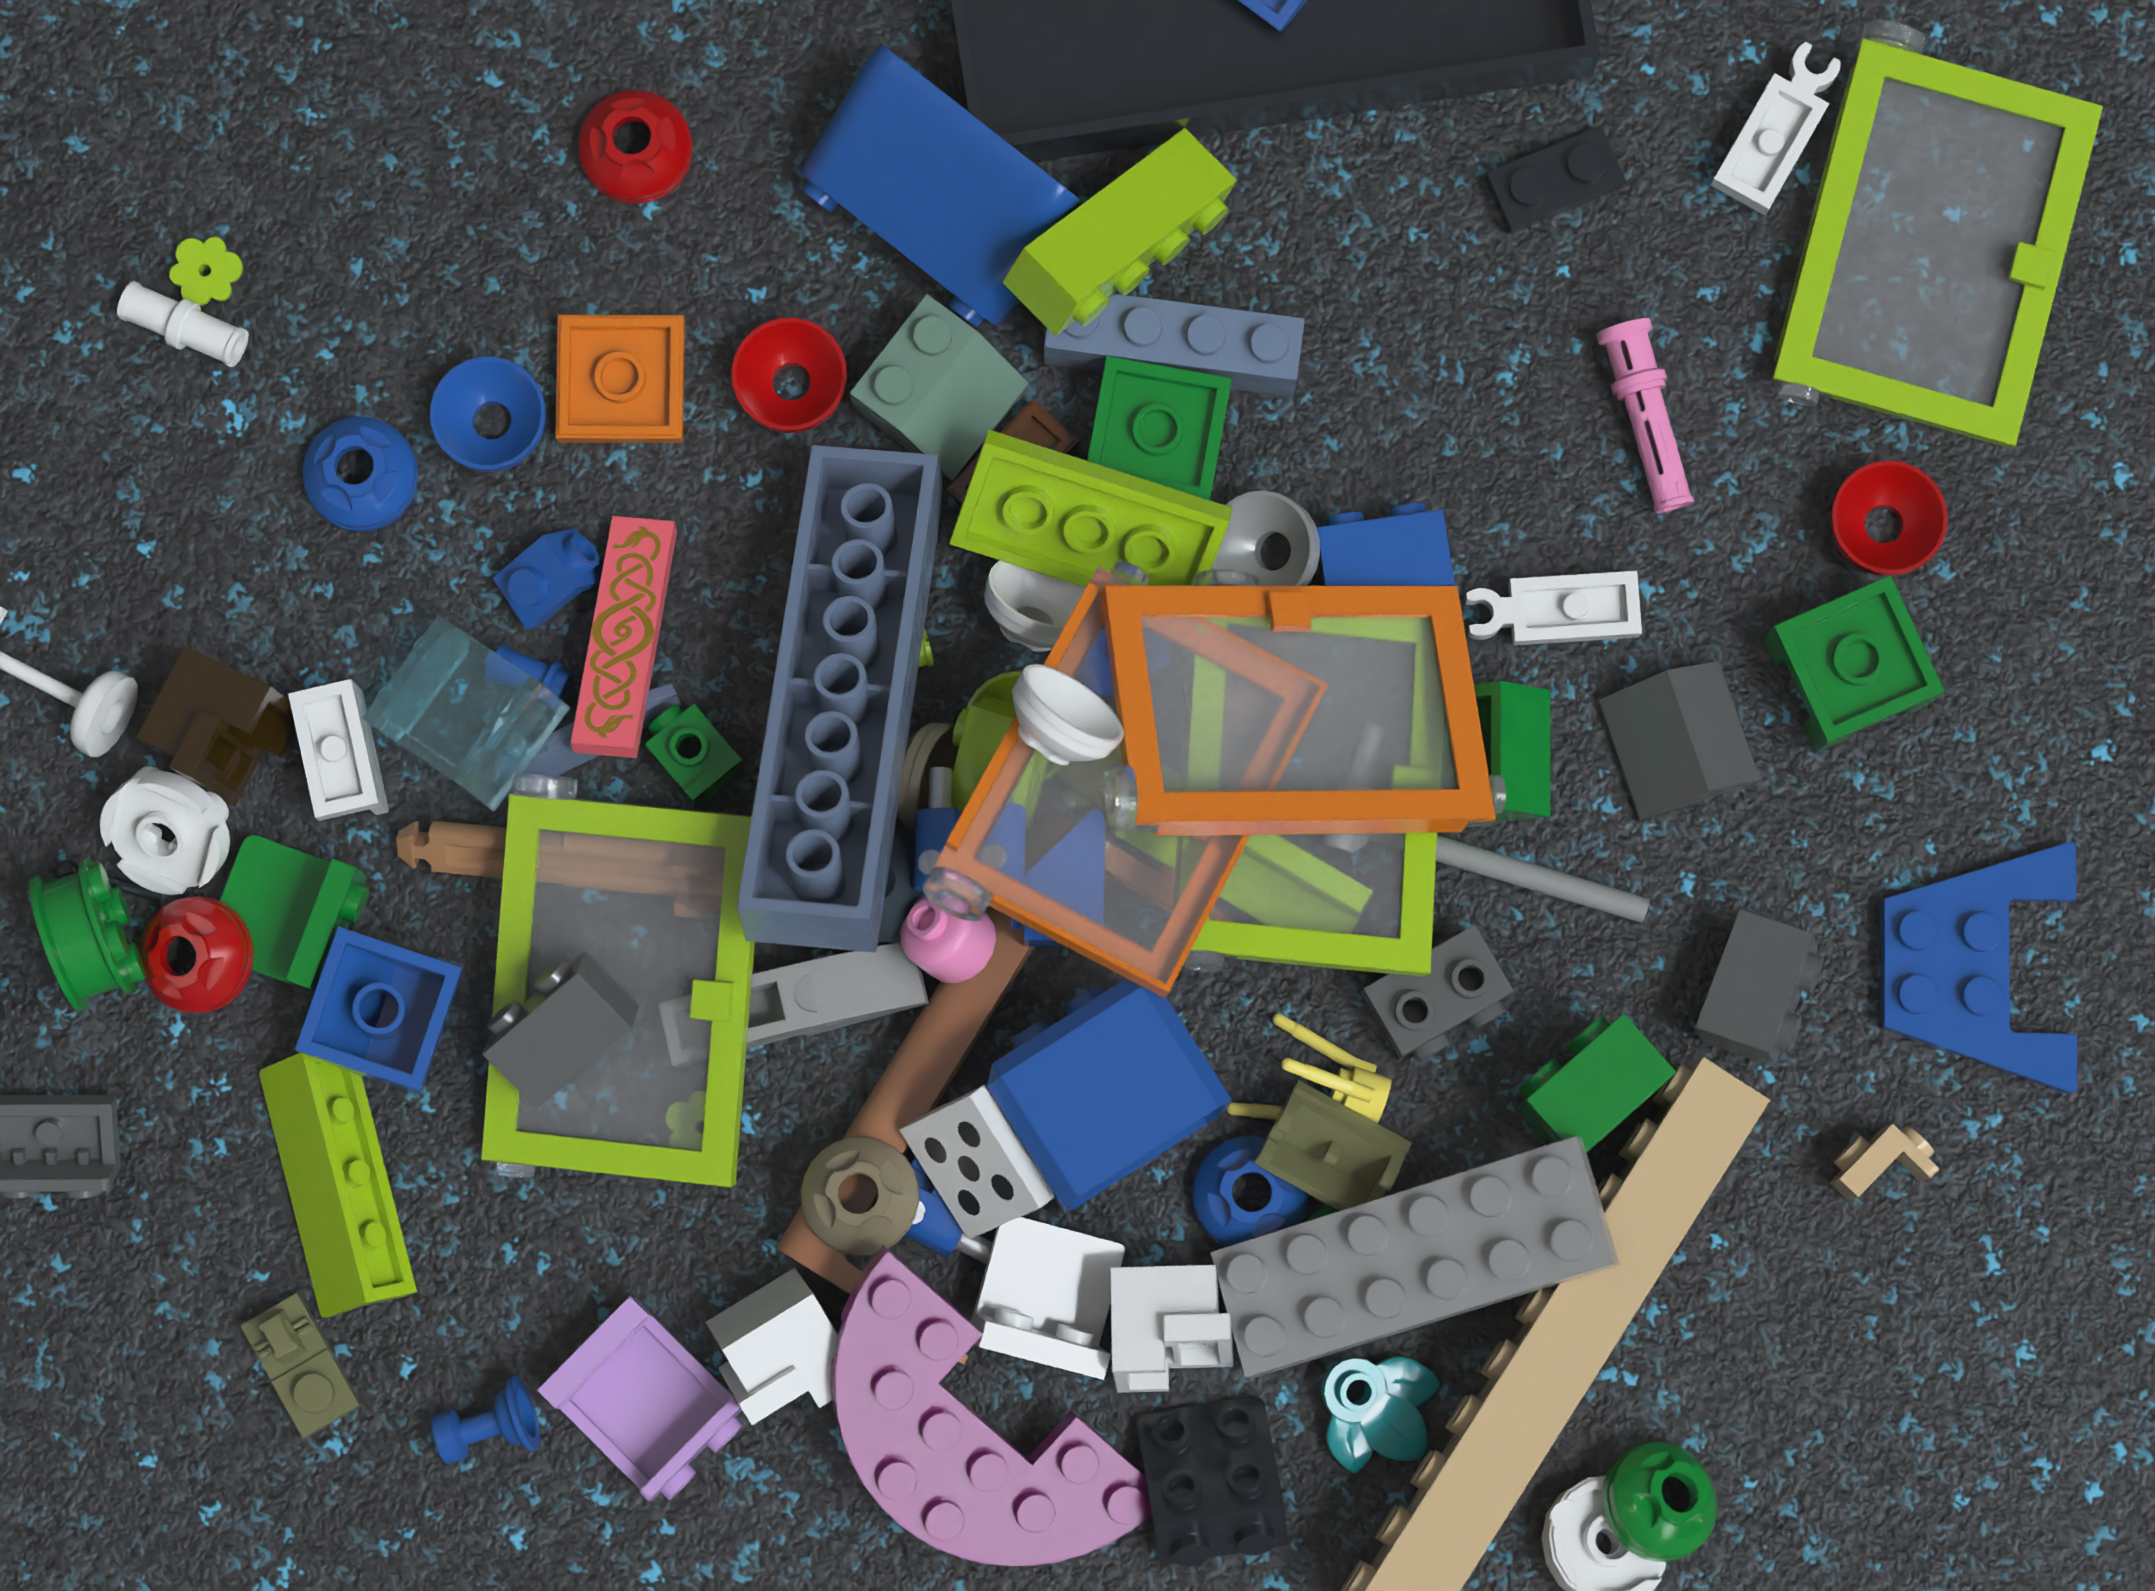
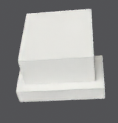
[1111,1265,1234,1393]
[706,1268,838,1425]

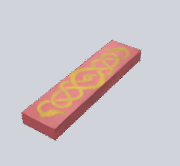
[570,516,677,758]

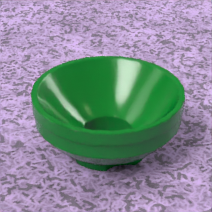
[1602,1442,1718,1562]

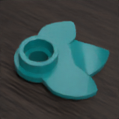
[1321,1356,1440,1473]

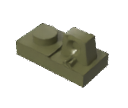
[240,1293,363,1438]

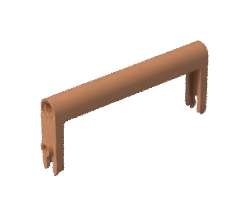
[775,810,1234,1365]

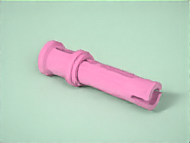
[1596,318,1694,514]

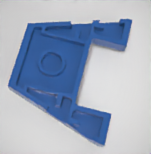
[1880,843,2078,1094]

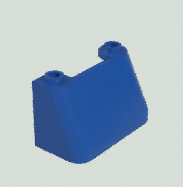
[799,43,1085,328]

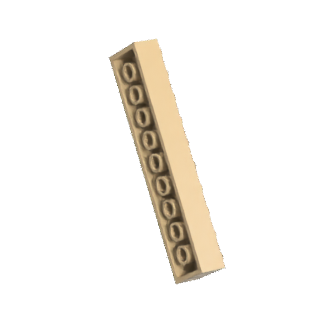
[1341,1057,1770,1591]

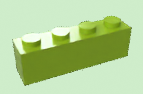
[1002,128,1237,337]

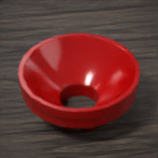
[579,90,693,204]
[732,317,847,433]
[1830,460,1948,577]
[139,896,254,1013]

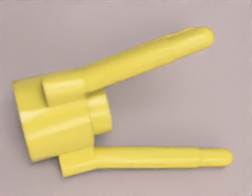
[1227,1013,1392,1124]

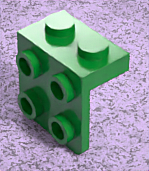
[220,835,369,993]

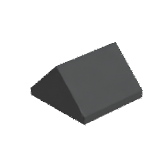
[1598,661,1760,821]

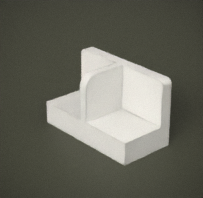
[288,679,389,821]

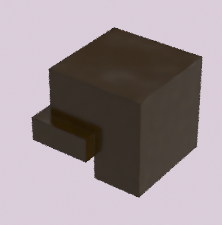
[136,647,296,807]

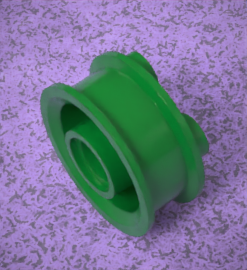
[29,858,147,1012]

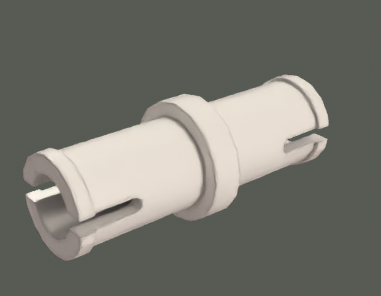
[117,281,249,367]

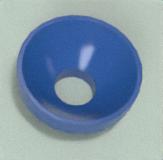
[430,357,546,472]
[302,416,419,532]
[1192,1135,1309,1247]

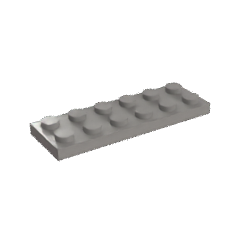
[1210,1136,1620,1378]

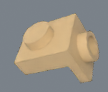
[1829,1124,1939,1200]

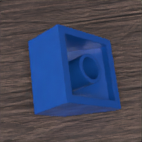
[295,926,463,1096]

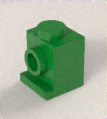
[645,704,746,809]

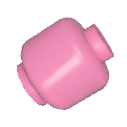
[899,890,996,983]

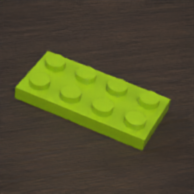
[949,429,1232,588]

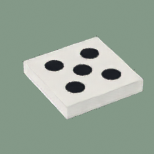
[899,1085,1055,1240]

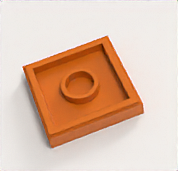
[556,315,685,443]

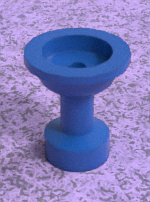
[431,1375,541,1465]

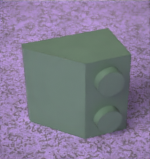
[850,294,1029,483]

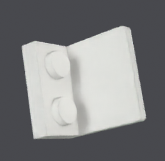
[971,1217,1125,1380]

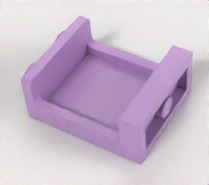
[537,1296,743,1501]

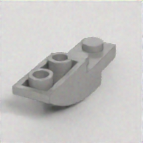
[660,942,929,1067]

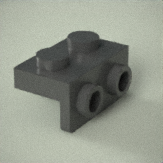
[0,1095,121,1199]

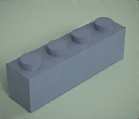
[1044,293,1305,397]

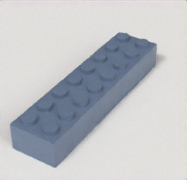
[737,445,944,952]

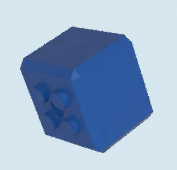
[987,978,1232,1215]

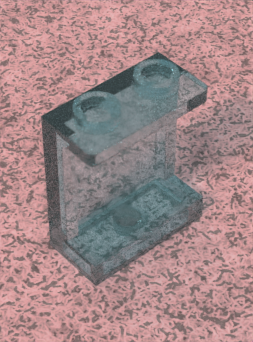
[362,615,570,811]

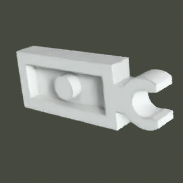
[1711,42,1841,215]
[1465,571,1642,645]

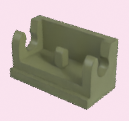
[1254,1080,1411,1211]

